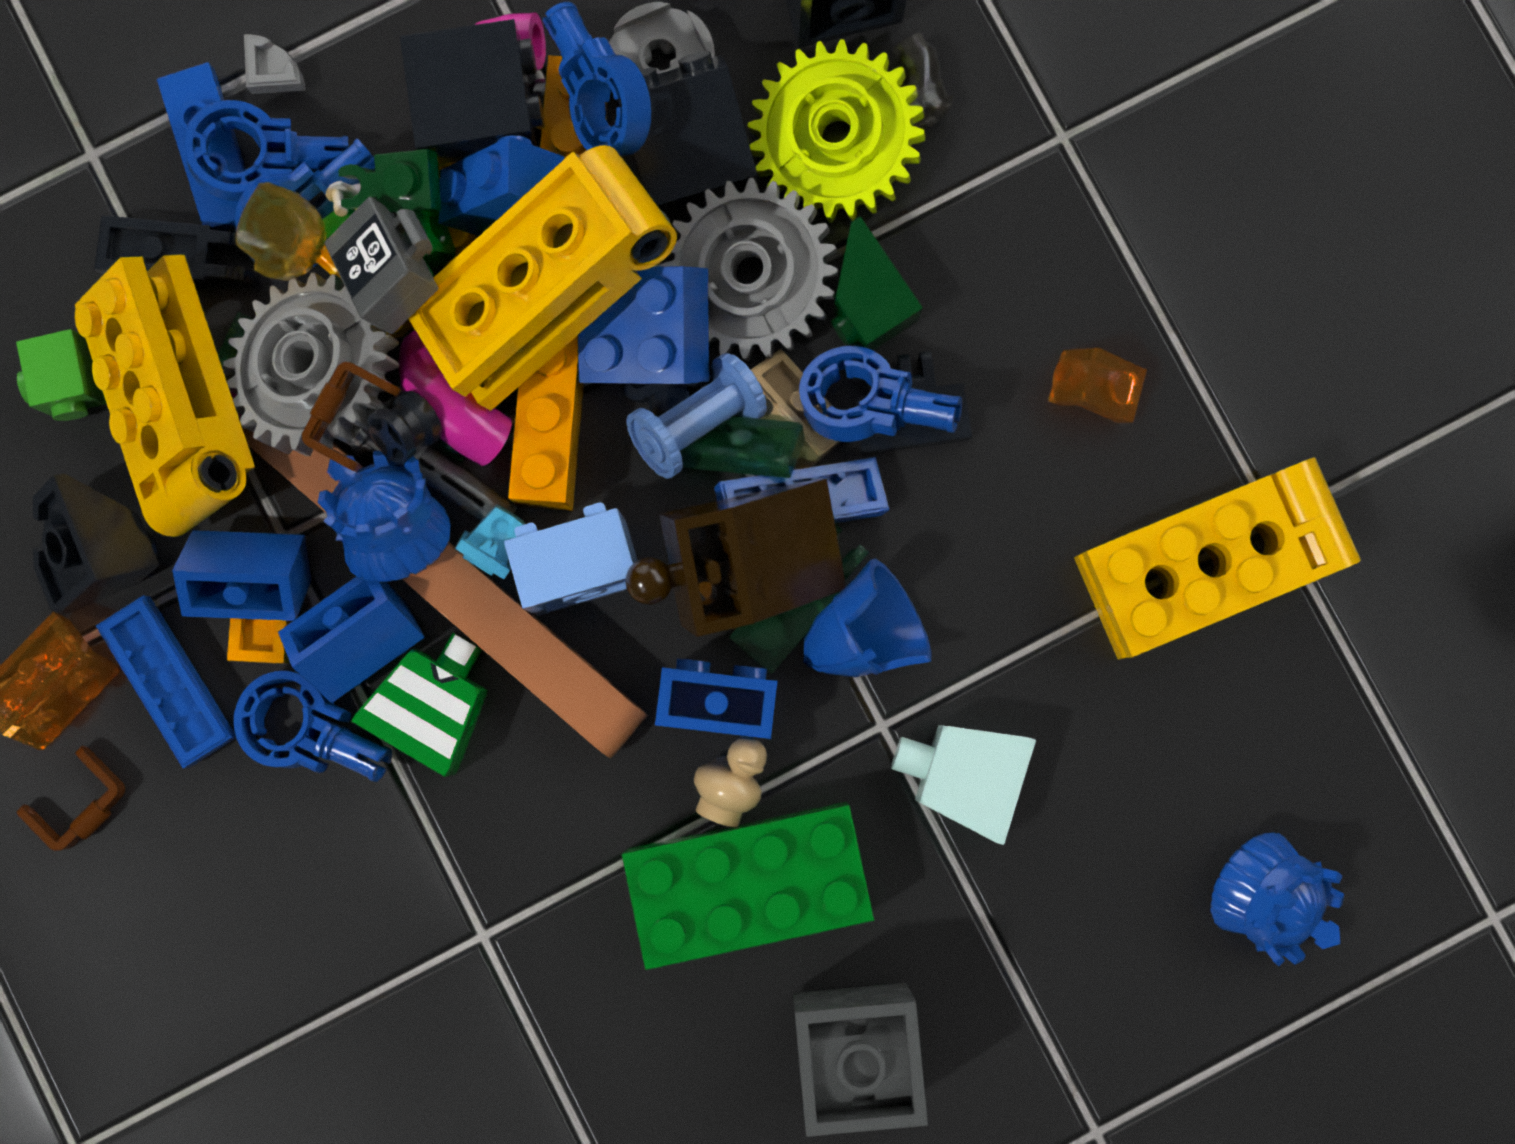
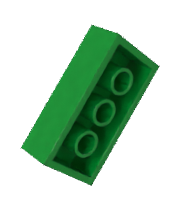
[622,802,874,970]

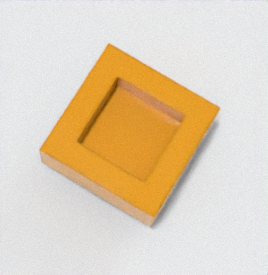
[227,618,293,664]

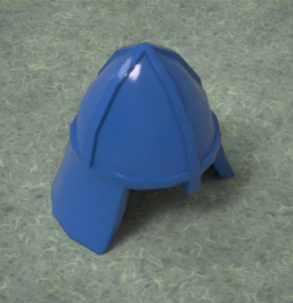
[803,558,932,678]

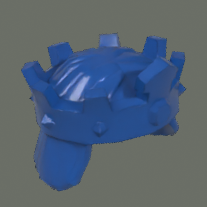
[317,450,451,582]
[1210,832,1345,966]

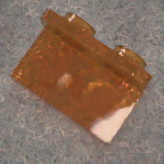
[0,611,119,750]

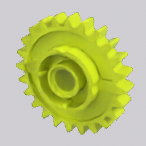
[747,39,925,223]

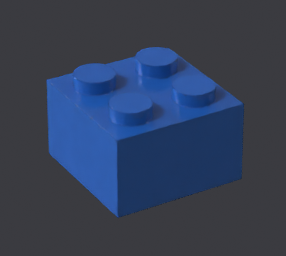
[578,266,709,384]

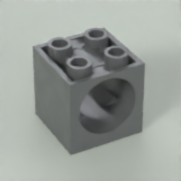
[793,983,928,1137]

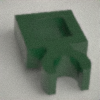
[338,149,441,214]

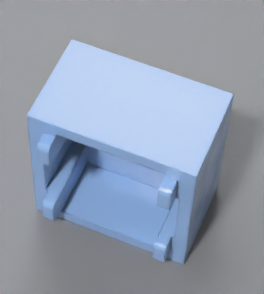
[504,502,637,616]

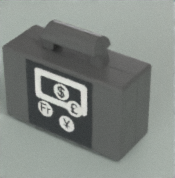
[324,197,439,334]

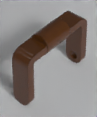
[302,361,401,472]
[16,745,125,851]

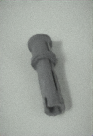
[353,401,517,522]

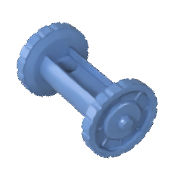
[626,353,767,479]

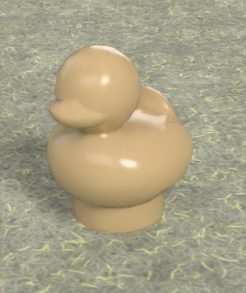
[694,736,767,827]

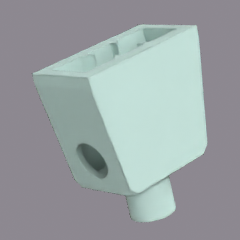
[891,725,1036,845]

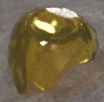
[235,182,327,281]

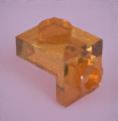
[1049,348,1147,423]

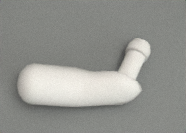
[326,181,361,217]

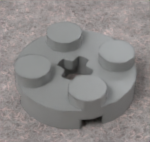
[609,2,715,74]

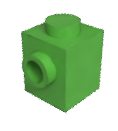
[16,329,106,421]

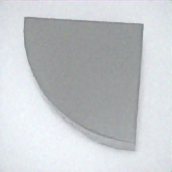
[244,34,306,94]

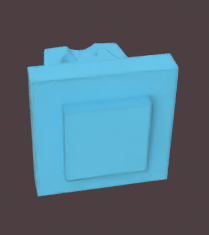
[455,504,525,579]

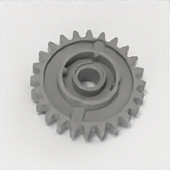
[660,178,840,361]
[223,273,399,456]

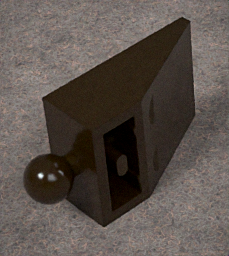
[625,477,846,637]

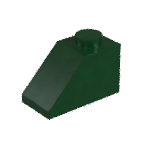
[831,216,923,350]

